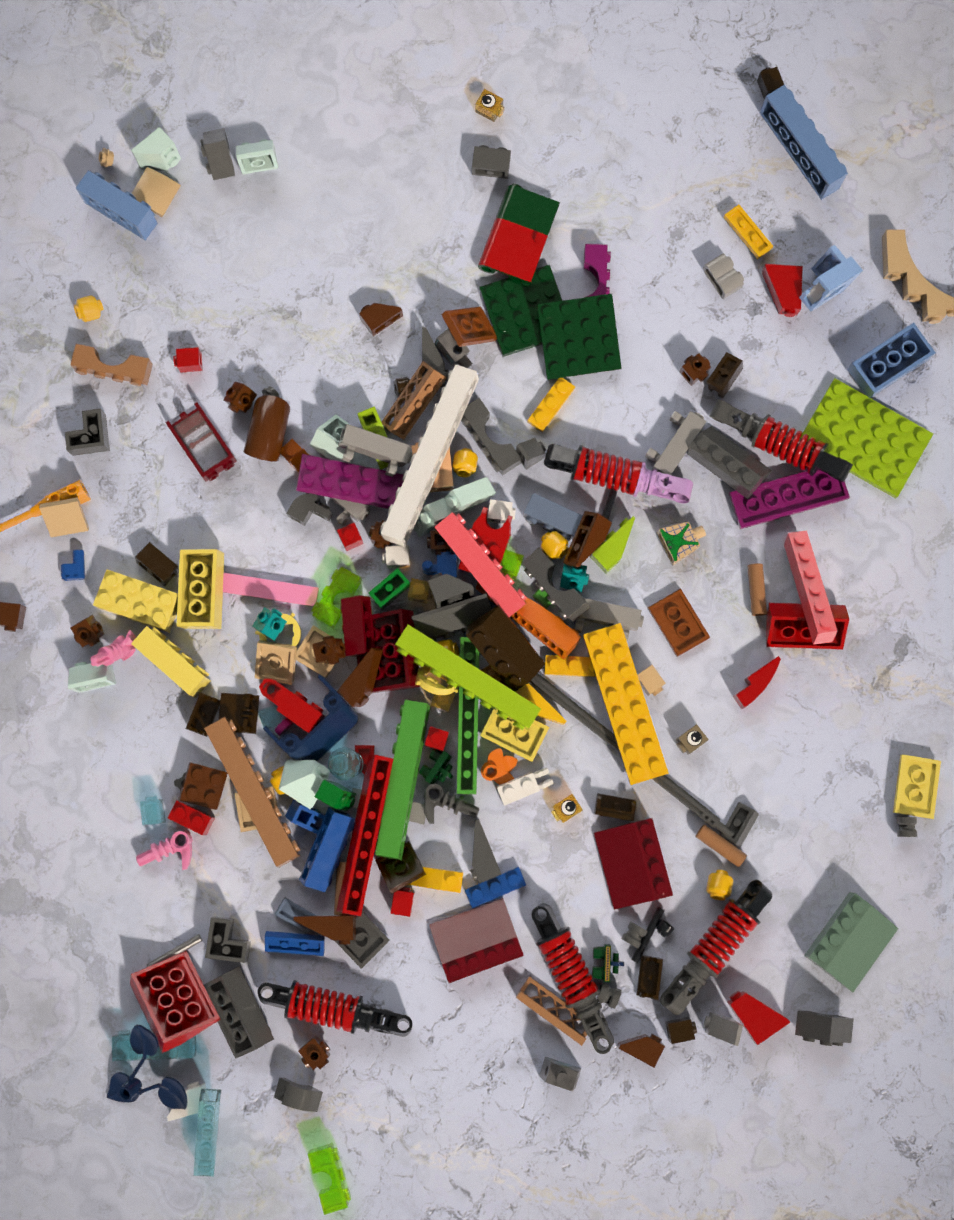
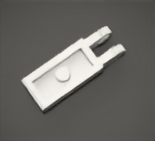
[497,768,554,806]

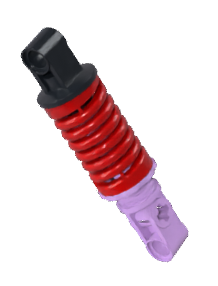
[544,444,693,504]

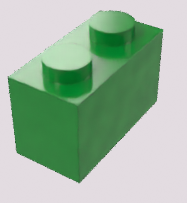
[368,568,411,610]
[314,779,356,811]

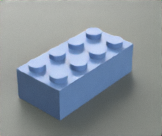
[76,170,158,241]
[847,323,936,398]

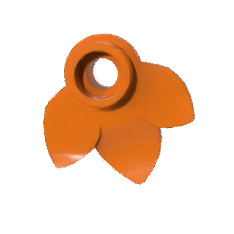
[481,748,518,785]

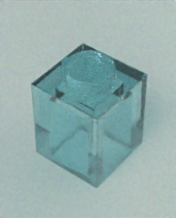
[140,796,166,825]

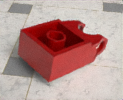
[458,507,513,573]
[259,679,326,733]

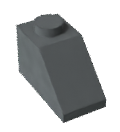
[516,438,546,470]

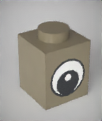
[676,724,709,755]

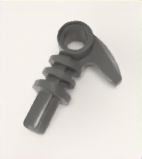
[424,784,479,824]

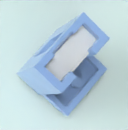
[799,245,863,312]

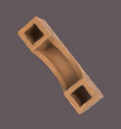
[70,344,153,386]

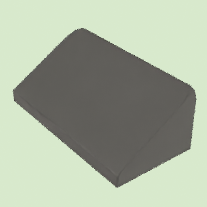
[720,802,759,847]

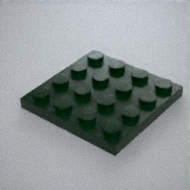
[479,264,562,357]
[537,294,622,380]

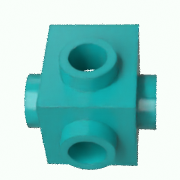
[559,564,589,592]
[252,607,287,641]

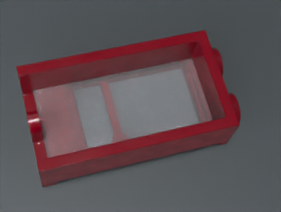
[165,402,237,482]

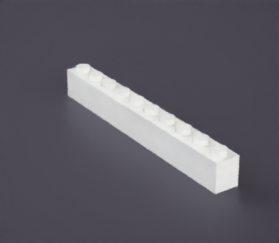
[380,364,479,547]

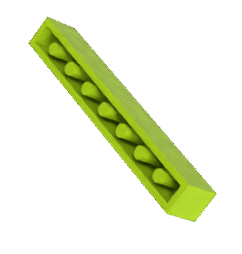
[395,625,541,731]

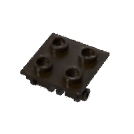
[218,693,260,734]

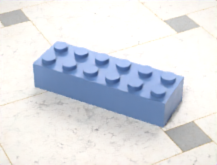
[760,85,848,200]

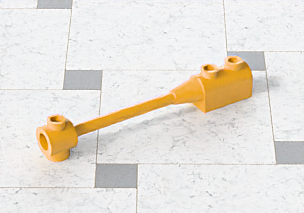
[0,480,91,532]

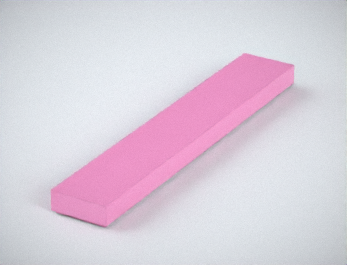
[223,573,319,607]

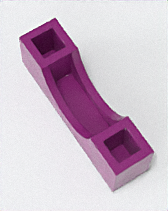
[584,244,611,297]

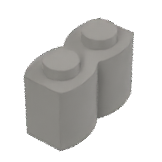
[703,253,744,299]

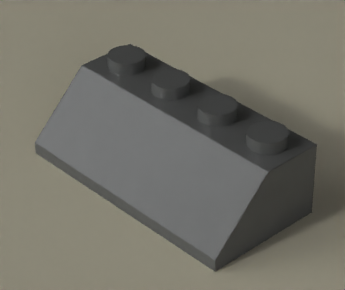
[688,426,772,499]
[428,573,474,609]
[412,594,492,642]
[204,967,274,1059]

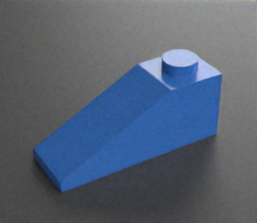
[285,799,325,834]

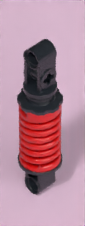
[257,980,413,1037]

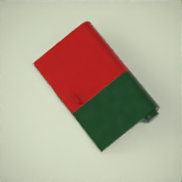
[478,184,560,283]

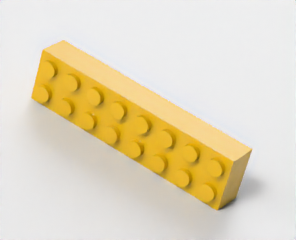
[583,623,669,785]

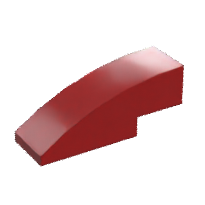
[733,656,781,709]

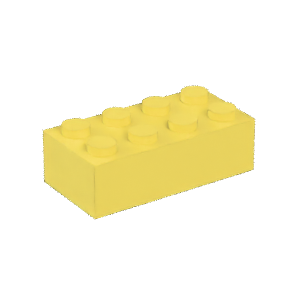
[177,549,224,629]
[93,569,178,633]
[131,626,211,698]

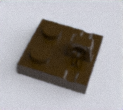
[375,841,426,894]

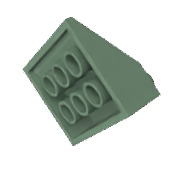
[804,892,899,992]

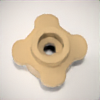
[99,148,114,168]

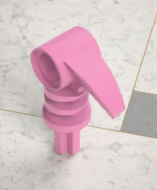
[90,630,136,667]
[136,831,192,870]

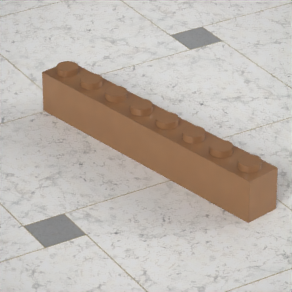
[204,717,301,868]

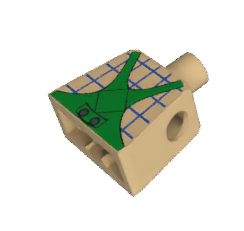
[657,522,706,566]

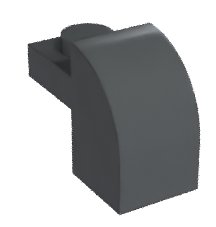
[286,494,332,526]
[274,1078,323,1112]

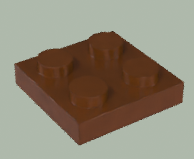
[178,762,228,810]

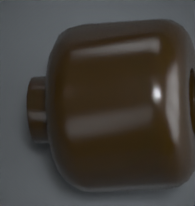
[394,377,414,396]

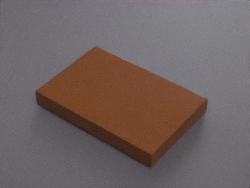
[441,306,497,347]
[647,588,710,657]

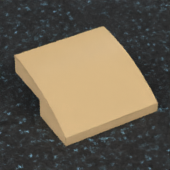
[131,167,181,217]

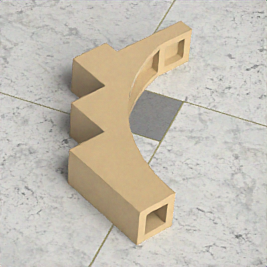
[882,230,954,324]

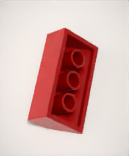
[766,603,849,650]

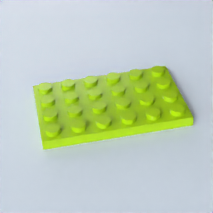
[801,378,933,499]

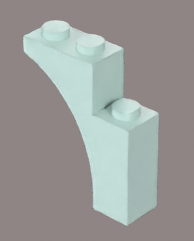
[414,477,496,537]

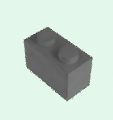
[472,145,511,179]

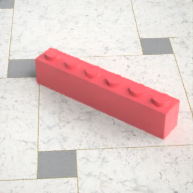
[435,512,527,617]
[784,530,837,645]

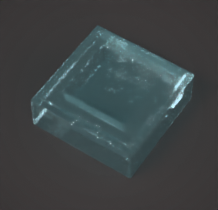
[258,705,282,728]

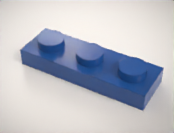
[465,867,526,908]
[265,931,325,956]

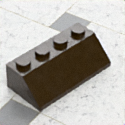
[466,605,545,692]

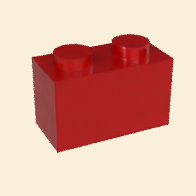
[168,800,215,835]

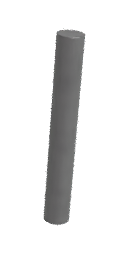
[146,934,203,967]

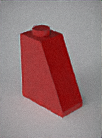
[762,264,803,317]
[727,991,790,1045]

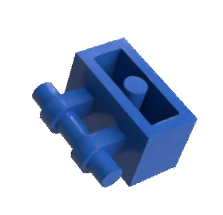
[422,552,457,578]

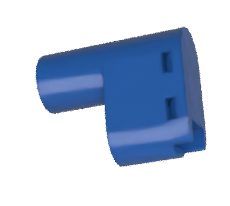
[61,550,85,581]

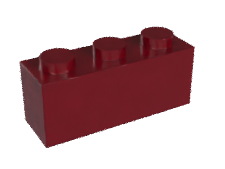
[340,595,375,657]

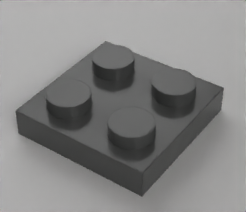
[334,912,390,969]

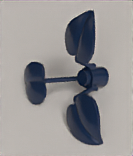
[107,1024,188,1110]

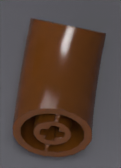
[243,395,290,462]

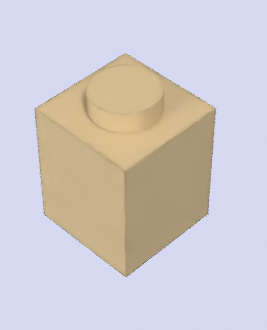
[638,665,666,696]

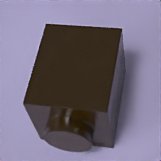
[757,67,784,100]
[665,1017,697,1044]

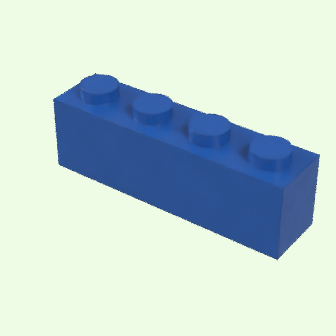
[299,807,355,892]

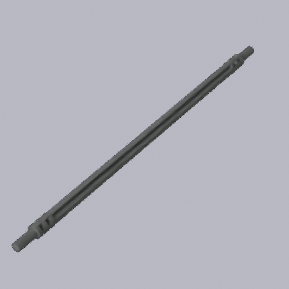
[530,673,735,837]

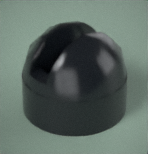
[657,919,674,937]

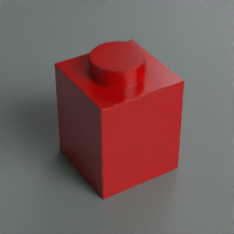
[173,347,203,373]
[337,523,364,551]
[425,726,449,752]
[391,887,415,917]

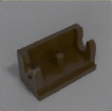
[706,352,743,399]
[135,542,178,587]
[185,692,220,737]
[594,793,636,821]
[636,955,663,1000]

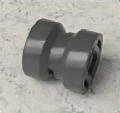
[897,817,917,837]
[621,921,648,948]
[596,983,622,1009]

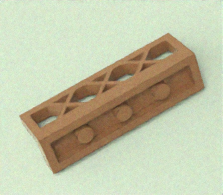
[382,361,447,440]
[516,976,587,1046]

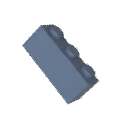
[523,493,583,541]

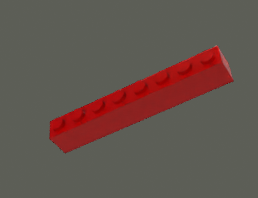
[336,755,393,916]

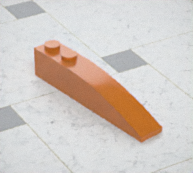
[476,582,581,660]

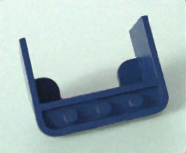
[263,675,359,762]

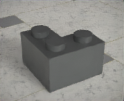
[200,128,235,180]
[65,409,110,456]
[205,916,251,963]
[795,1010,854,1046]

